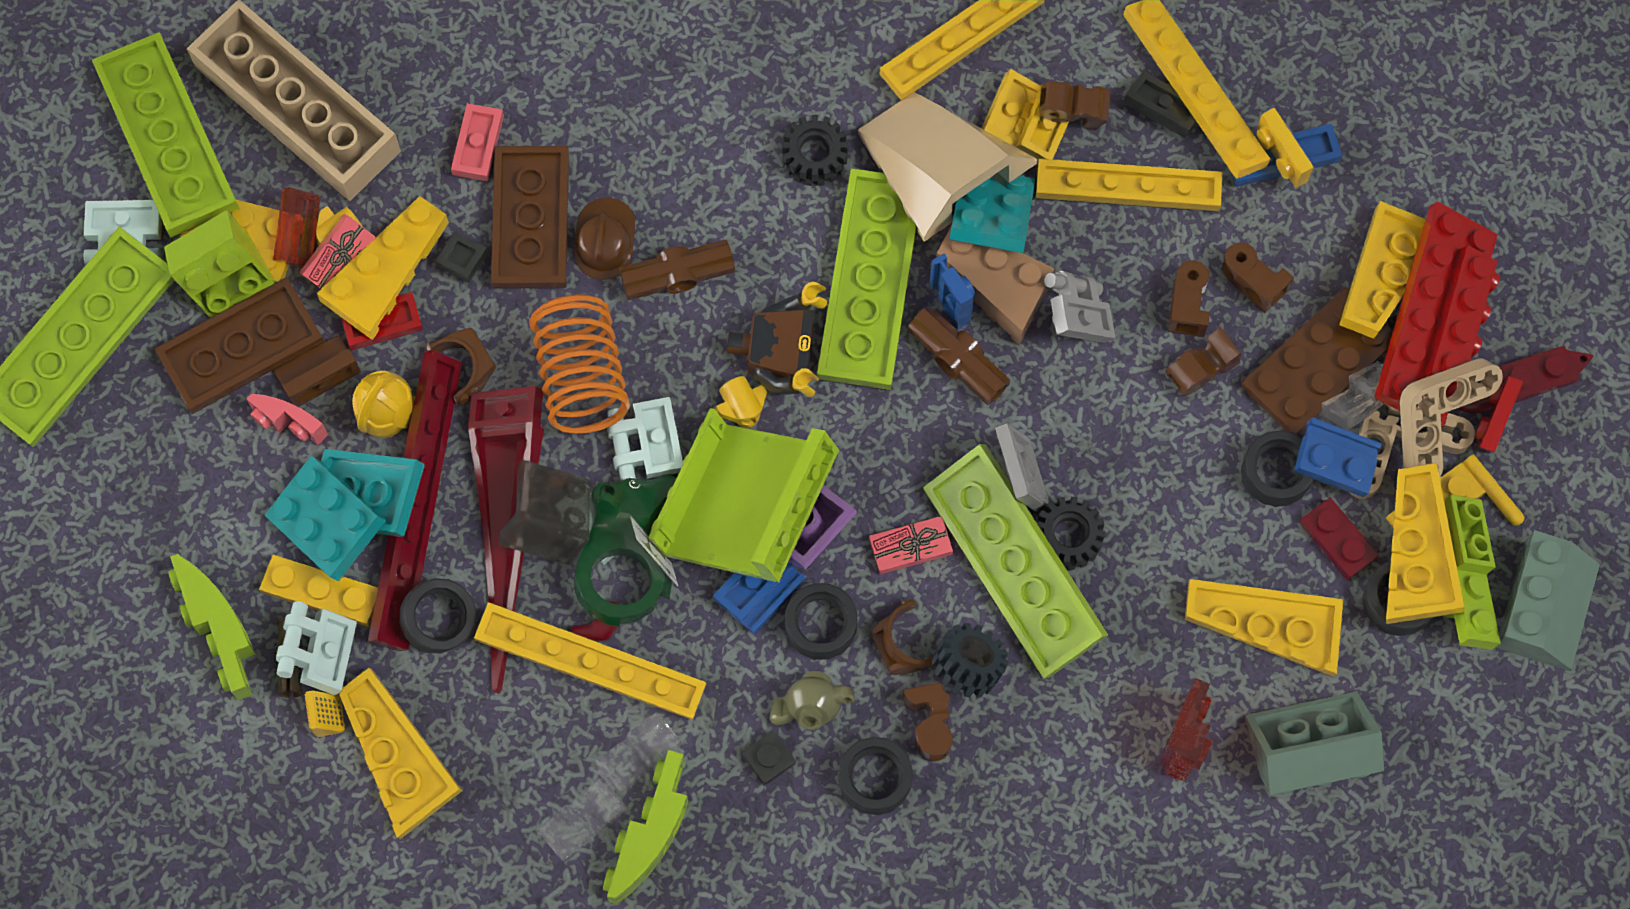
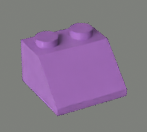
[788,485,857,570]

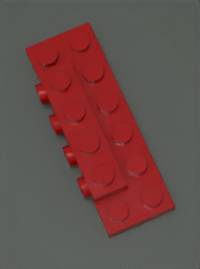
[1374,201,1500,428]

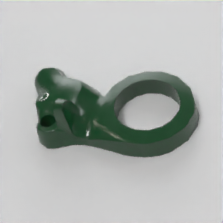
[574,474,677,627]

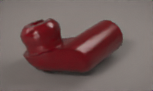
[572,601,618,642]

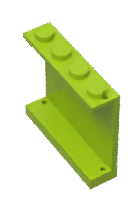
[648,408,839,583]

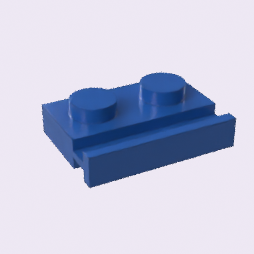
[929,253,975,330]
[1294,418,1382,497]
[713,562,806,636]

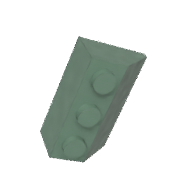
[1496,530,1600,671]
[1245,691,1384,795]

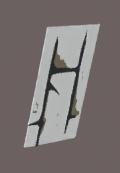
[630,516,678,586]

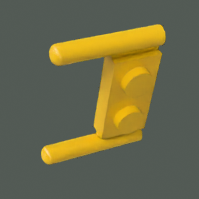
[1386,454,1524,528]

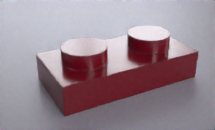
[1299,497,1379,581]

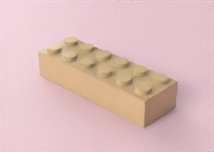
[187,0,401,202]

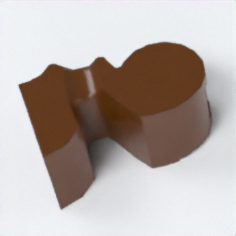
[1038,81,1111,130]
[1165,327,1241,397]
[902,682,953,762]

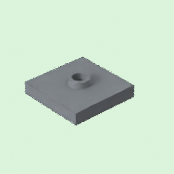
[995,423,1049,512]

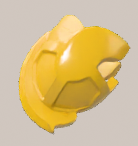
[352,371,415,438]

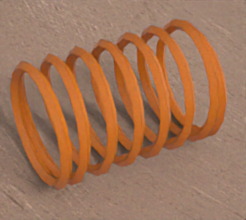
[529,294,630,434]

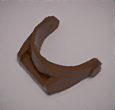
[425,328,496,405]
[870,598,937,675]

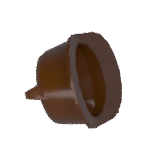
[574,197,635,280]

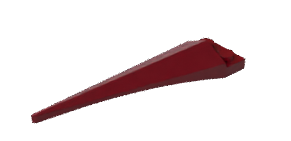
[468,386,544,694]

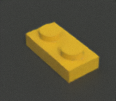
[1257,108,1314,188]

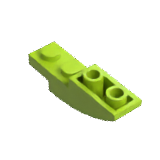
[1444,494,1501,650]
[168,554,256,700]
[603,750,689,905]

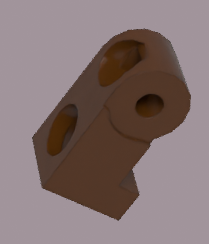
[1222,242,1294,314]
[1167,260,1210,337]

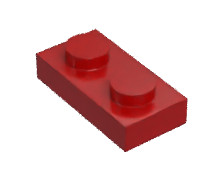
[341,292,423,351]
[1474,376,1523,453]

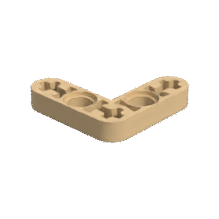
[1400,358,1503,478]
[1349,398,1475,499]

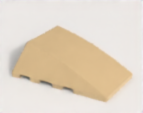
[858,92,1037,242]

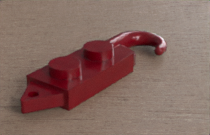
[1459,345,1594,414]

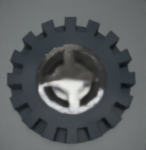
[932,623,1008,698]

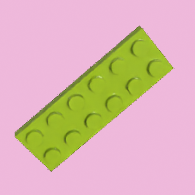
[92,32,240,238]
[817,168,917,390]
[0,226,174,447]
[923,444,1108,679]

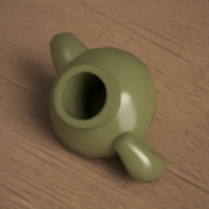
[769,671,855,730]

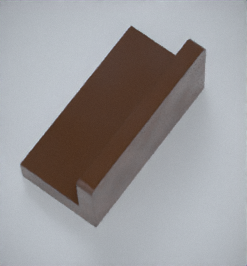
[274,336,361,407]

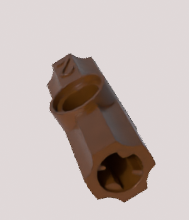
[619,239,735,301]
[907,306,1010,405]

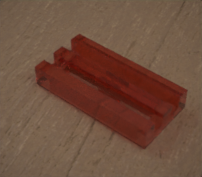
[273,187,321,268]

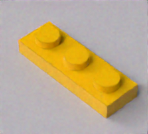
[259,555,378,627]

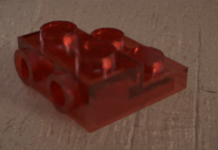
[1158,678,1213,781]

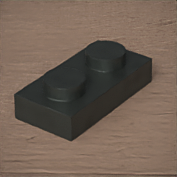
[1123,71,1197,138]

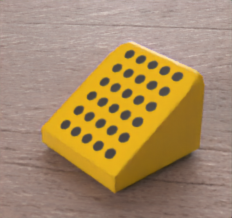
[305,691,345,737]

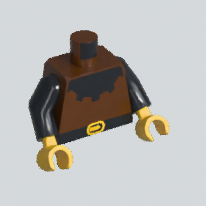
[727,282,827,398]

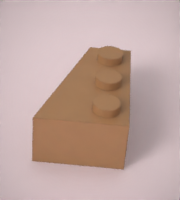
[937,225,1055,346]

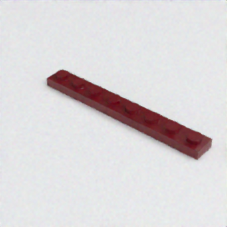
[368,350,462,651]

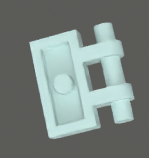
[84,200,162,264]
[607,397,683,480]
[276,602,357,695]

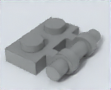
[1044,271,1116,343]

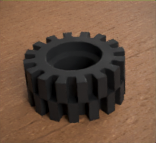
[782,115,848,186]
[1037,496,1105,570]

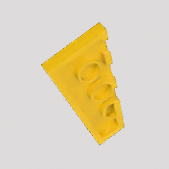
[317,196,449,340]
[1339,201,1425,339]
[1386,463,1465,624]
[1184,579,1343,677]
[339,668,463,839]

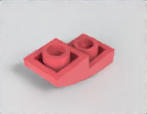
[247,394,328,445]

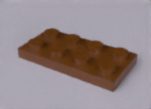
[491,146,569,288]
[155,277,324,414]
[1240,286,1393,435]

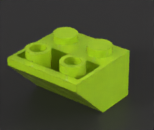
[164,210,275,318]

